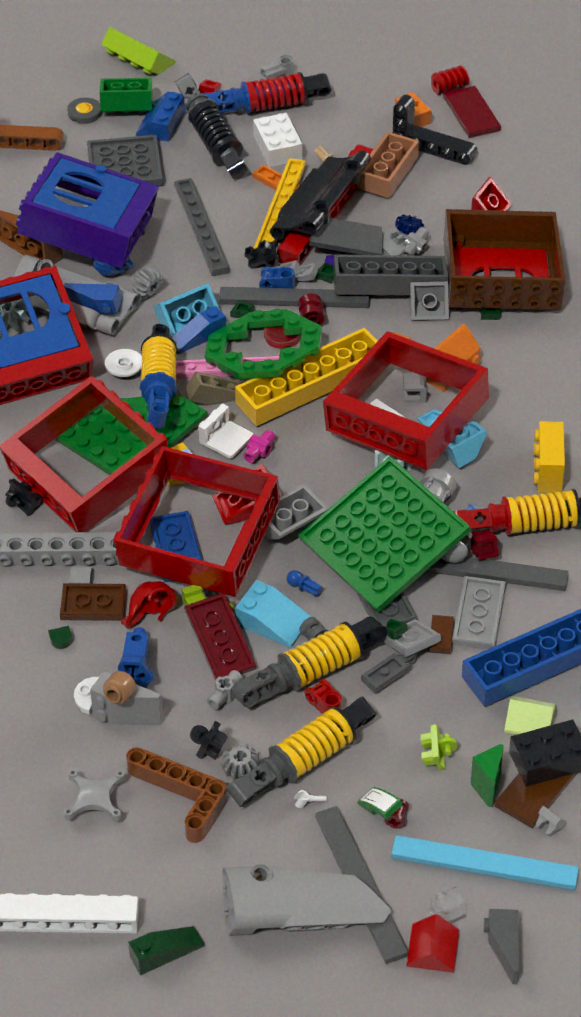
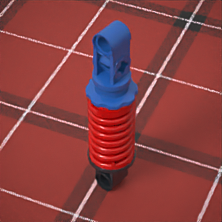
[203,72,332,114]

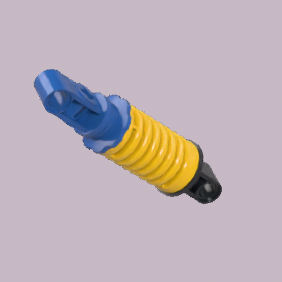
[140,324,177,429]

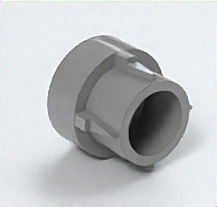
[420,468,456,503]

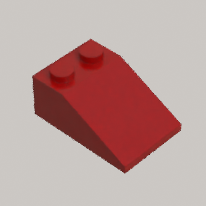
[212,464,282,525]

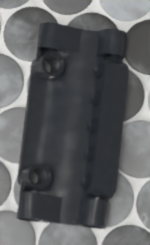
[270,150,371,240]

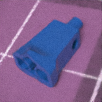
[118,627,154,688]

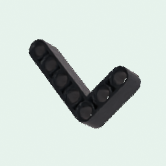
[392,94,478,165]

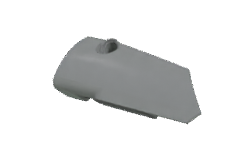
[222,864,392,935]

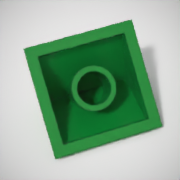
[470,744,504,807]

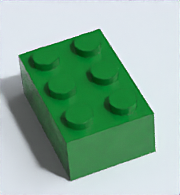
[99,78,153,113]

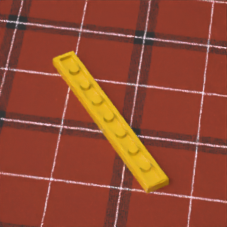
[254,158,306,249]

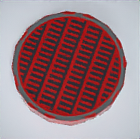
[264,326,301,349]

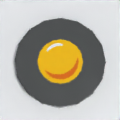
[67,97,102,123]

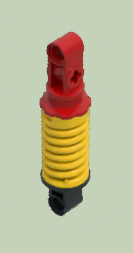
[453,489,581,535]

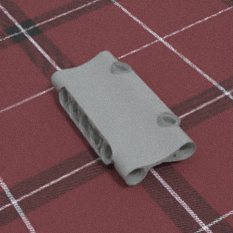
[4,254,140,336]

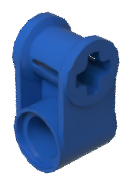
[259,267,295,289]

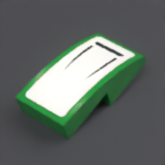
[357,787,402,820]

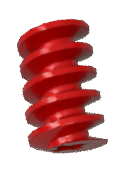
[431,65,470,95]

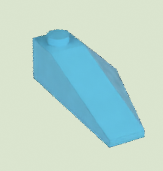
[417,409,487,468]

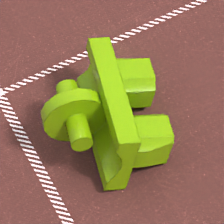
[420,724,457,770]

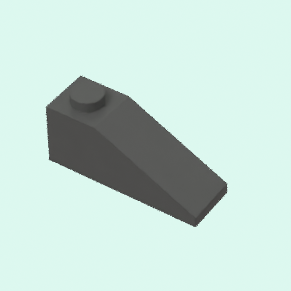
[484,909,519,984]

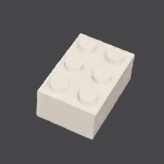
[253,113,302,167]

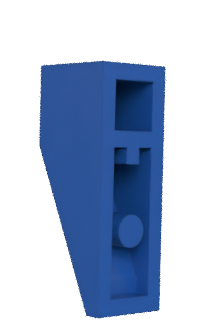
[64,283,122,314]
[172,306,226,354]

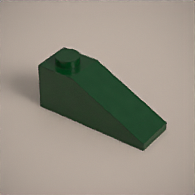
[128,926,204,976]

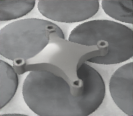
[64,769,125,822]

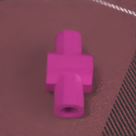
[243,430,276,463]

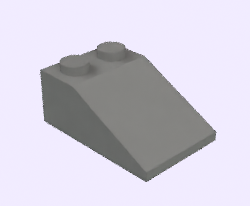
[90,671,163,725]

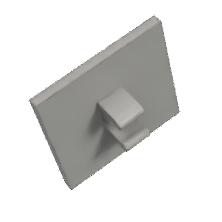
[382,224,410,255]

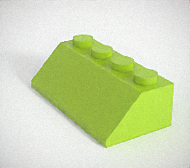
[101,27,176,75]

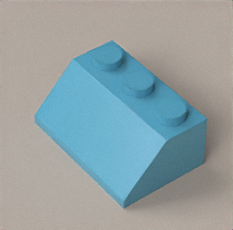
[153,283,220,337]

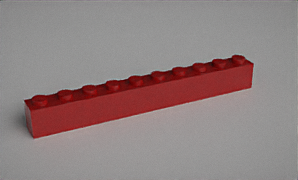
[277,144,374,266]

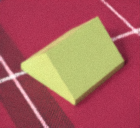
[504,696,556,735]

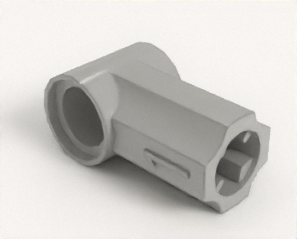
[260,55,294,80]

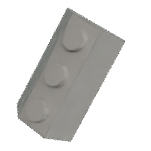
[264,484,329,539]

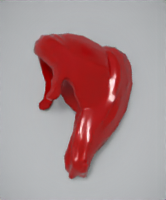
[121,581,178,629]

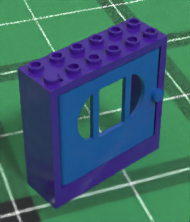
[16,152,159,268]

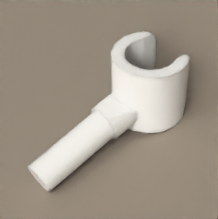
[293,790,327,808]

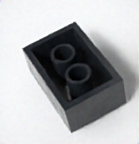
[509,719,581,787]

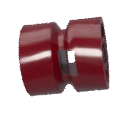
[298,293,325,325]

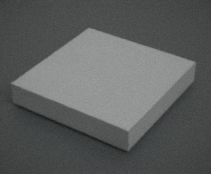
[382,619,441,657]

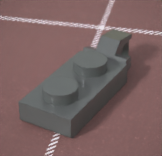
[361,653,416,694]

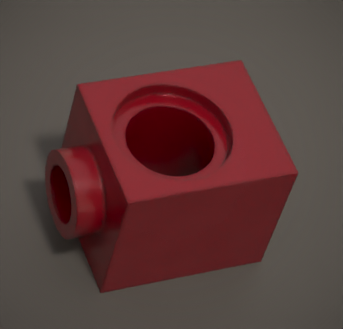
[471,529,499,560]

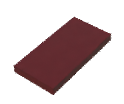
[443,86,501,138]
[184,593,257,681]

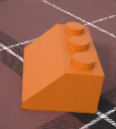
[426,324,481,392]

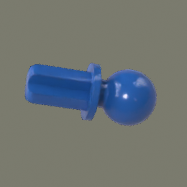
[286,570,322,596]

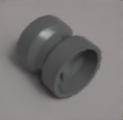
[299,617,328,641]

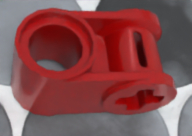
[304,679,342,714]

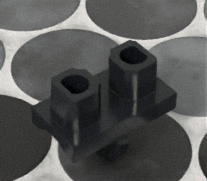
[245,240,278,269]
[5,478,42,516]
[190,721,228,759]

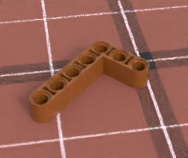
[0,125,64,151]
[126,747,227,843]

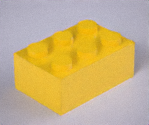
[533,421,565,493]

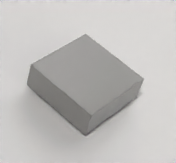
[69,567,92,584]

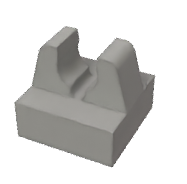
[536,806,566,836]

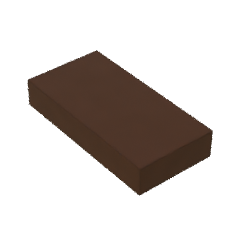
[429,615,454,654]

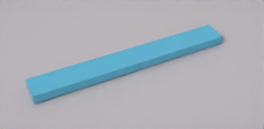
[391,835,579,891]

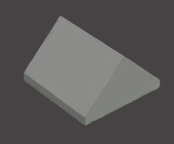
[410,282,449,320]

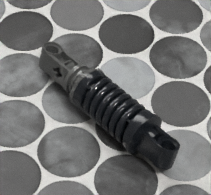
[175,73,248,179]

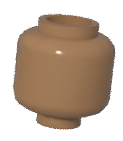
[103,671,136,704]

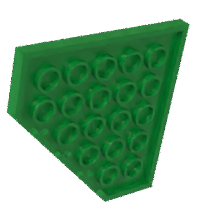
[54,393,207,475]

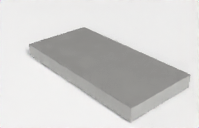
[452,576,506,649]

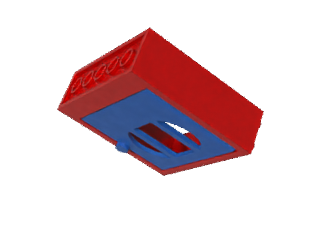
[0,266,93,405]

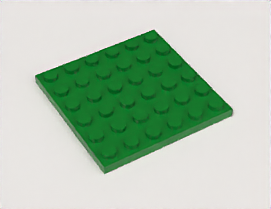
[298,456,472,613]

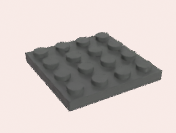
[87,135,163,185]

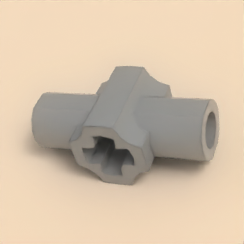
[401,227,429,256]
[207,670,243,710]

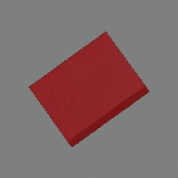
[471,177,512,211]
[406,914,459,973]

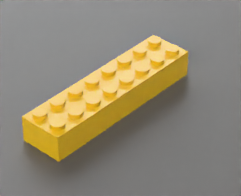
[235,328,377,426]

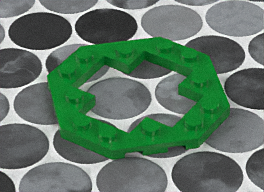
[205,309,322,380]

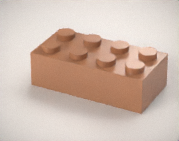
[357,132,419,198]

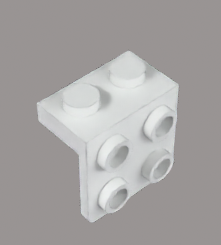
[198,403,253,458]

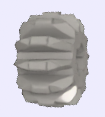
[132,266,163,299]
[221,743,260,781]

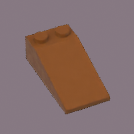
[0,210,63,265]

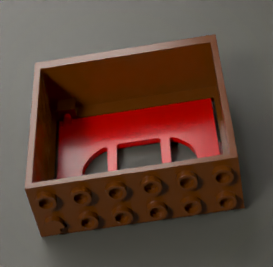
[443,209,565,310]

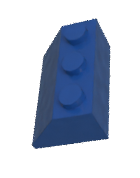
[136,91,185,142]

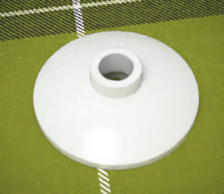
[105,349,142,377]

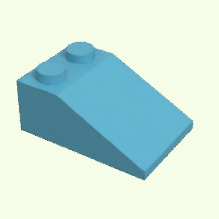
[235,580,311,648]

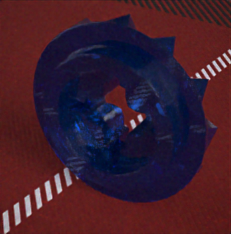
[395,214,424,234]

